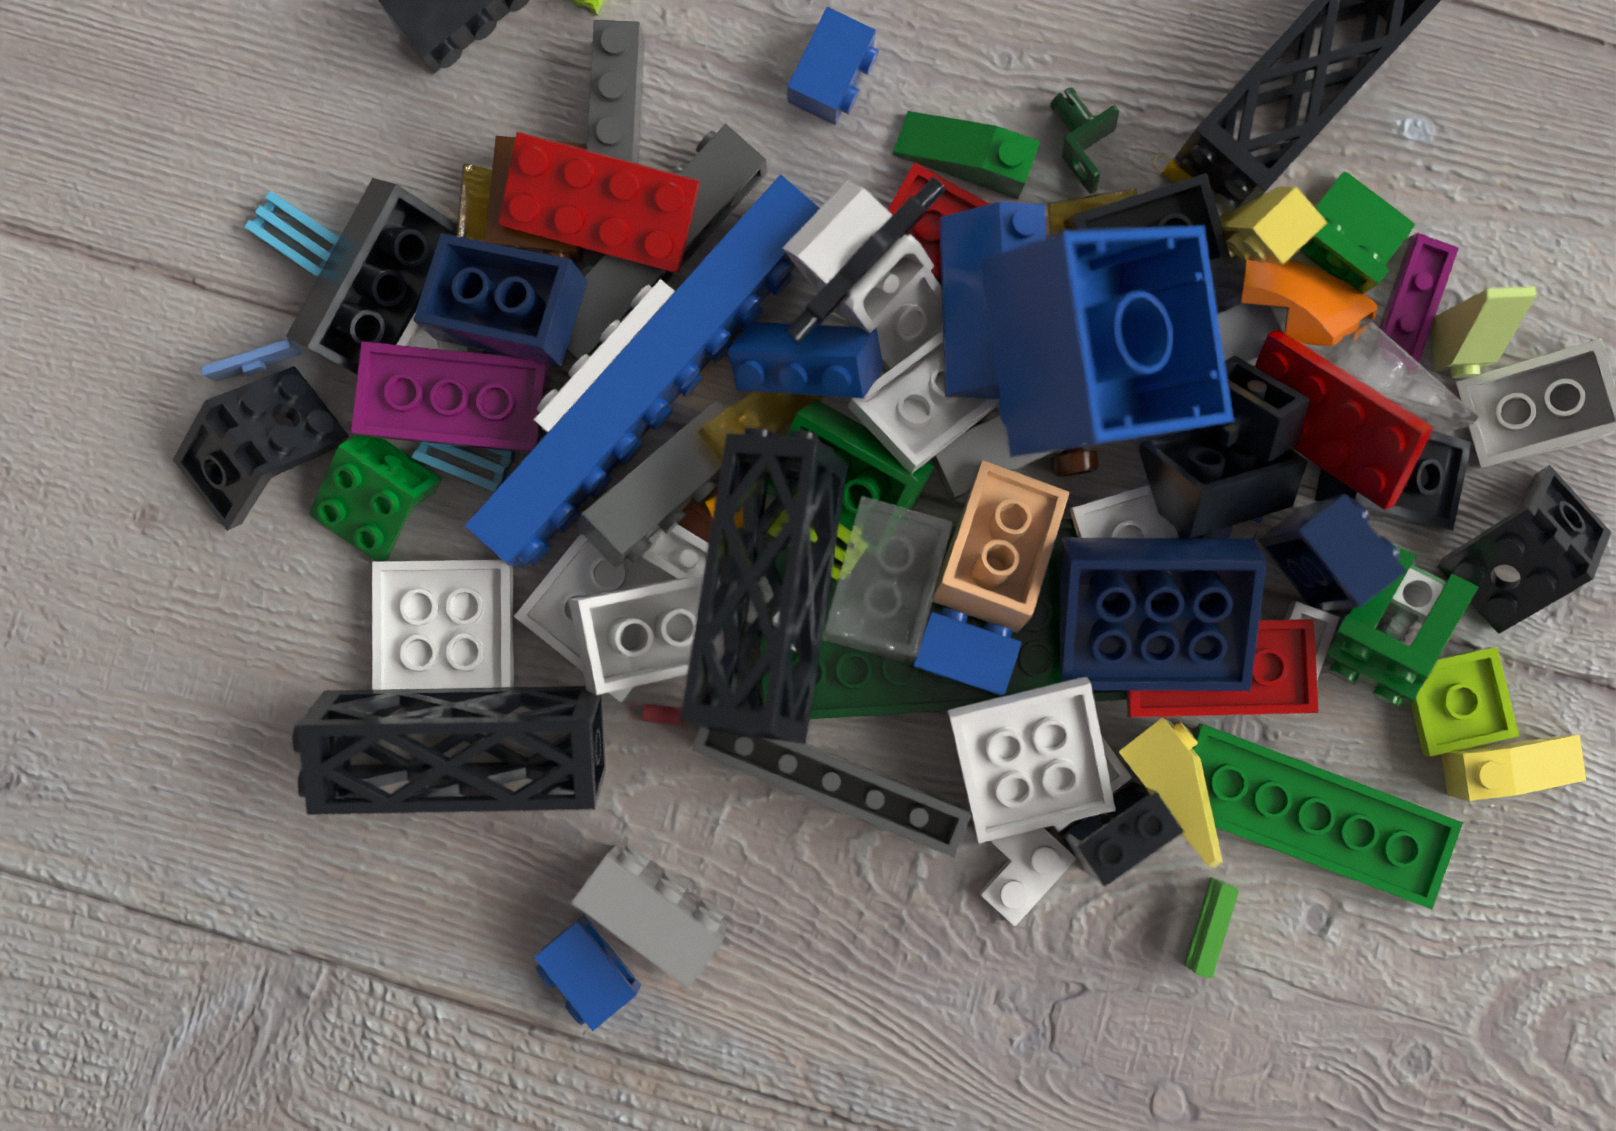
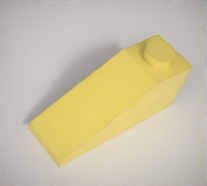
[1119,717,1223,868]
[1441,734,1586,801]

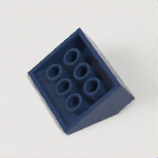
[1060,538,1267,691]

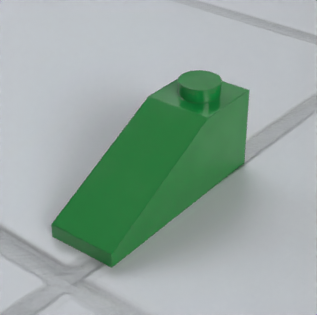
[892,111,1040,199]

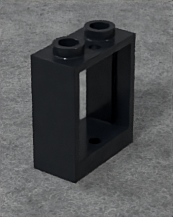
[1058,782,1185,887]

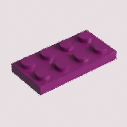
[351,342,549,453]

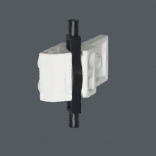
[783,177,946,372]

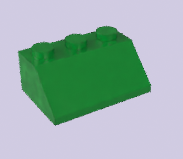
[767,399,935,558]

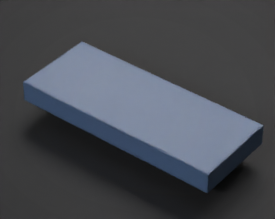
[201,339,302,382]

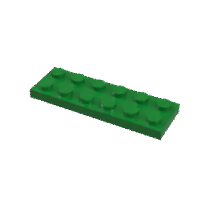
[1192,723,1463,910]

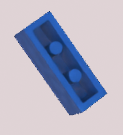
[728,322,884,398]

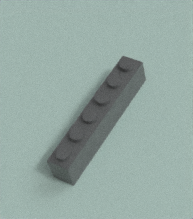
[566,123,767,361]
[692,728,972,857]

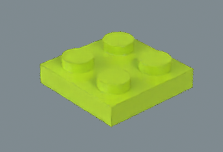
[1411,647,1520,757]

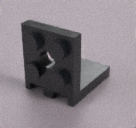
[173,366,349,531]
[1437,465,1611,634]

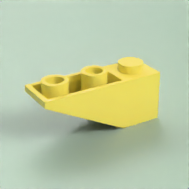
[1219,186,1327,264]

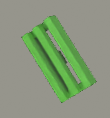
[1184,877,1239,979]

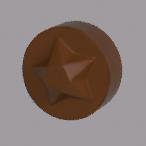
[1051,447,1099,477]

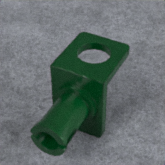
[1050,87,1119,195]

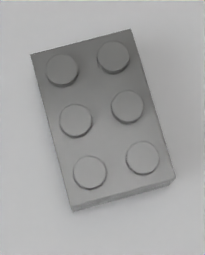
[572,844,727,989]

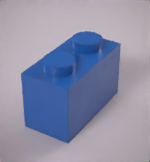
[787,7,879,125]
[911,607,1022,696]
[534,914,641,1031]

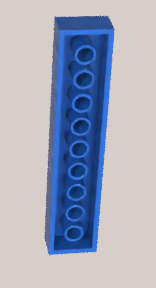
[465,174,820,569]

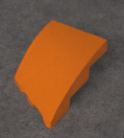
[1241,260,1377,347]

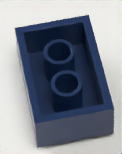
[413,233,588,367]
[1258,494,1406,611]

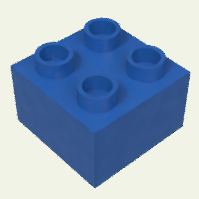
[979,226,1233,458]

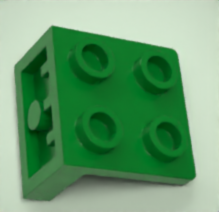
[1299,172,1415,294]
[309,436,442,562]

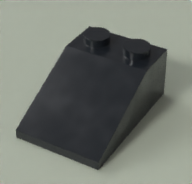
[1314,430,1472,531]

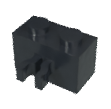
[1199,355,1310,463]

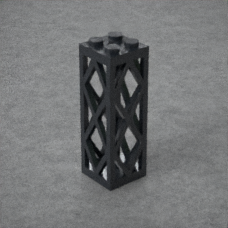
[1174,0,1441,212]
[679,428,848,744]
[292,686,606,815]

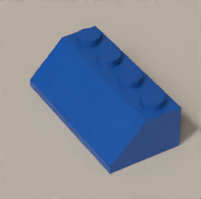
[939,202,1046,399]

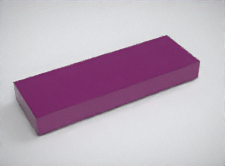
[1367,232,1459,376]

